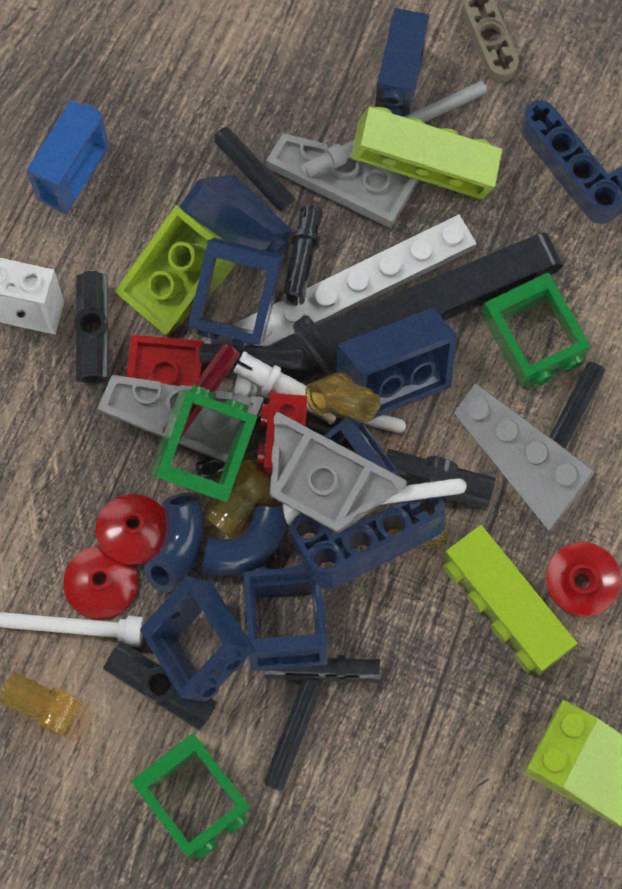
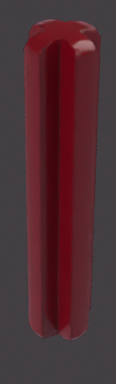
[163,344,240,441]

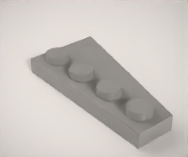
[266,134,419,228]
[97,375,264,463]
[454,383,595,531]

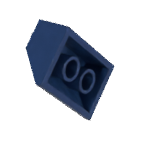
[336,308,457,423]

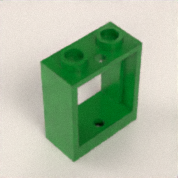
[481,273,591,389]
[150,385,258,502]
[130,733,251,860]

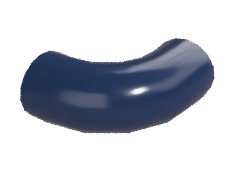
[145,493,204,593]
[202,506,288,576]

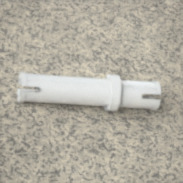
[233,351,342,425]

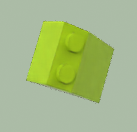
[114,205,237,336]
[523,700,622,829]

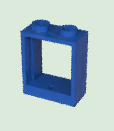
[27,100,109,215]

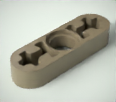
[462,0,519,83]

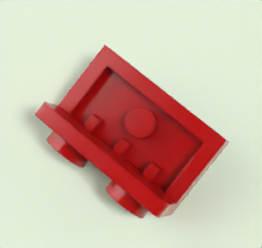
[257,393,307,474]

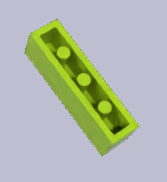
[350,106,502,199]
[443,525,577,677]

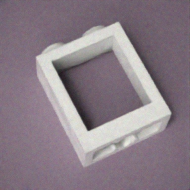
[0,258,65,335]

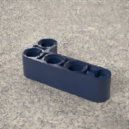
[521,100,622,224]
[290,497,445,589]

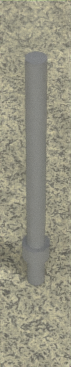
[301,81,487,177]

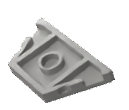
[270,412,407,533]

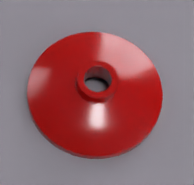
[95,494,166,565]
[545,542,622,617]
[63,546,139,620]

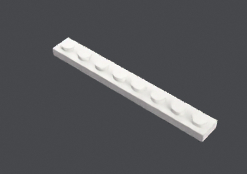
[205,215,477,368]

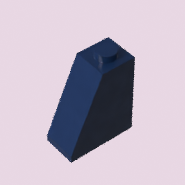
[180,174,293,255]

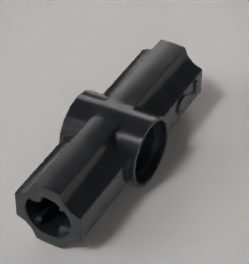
[74,271,110,385]
[386,449,496,511]
[103,641,218,731]

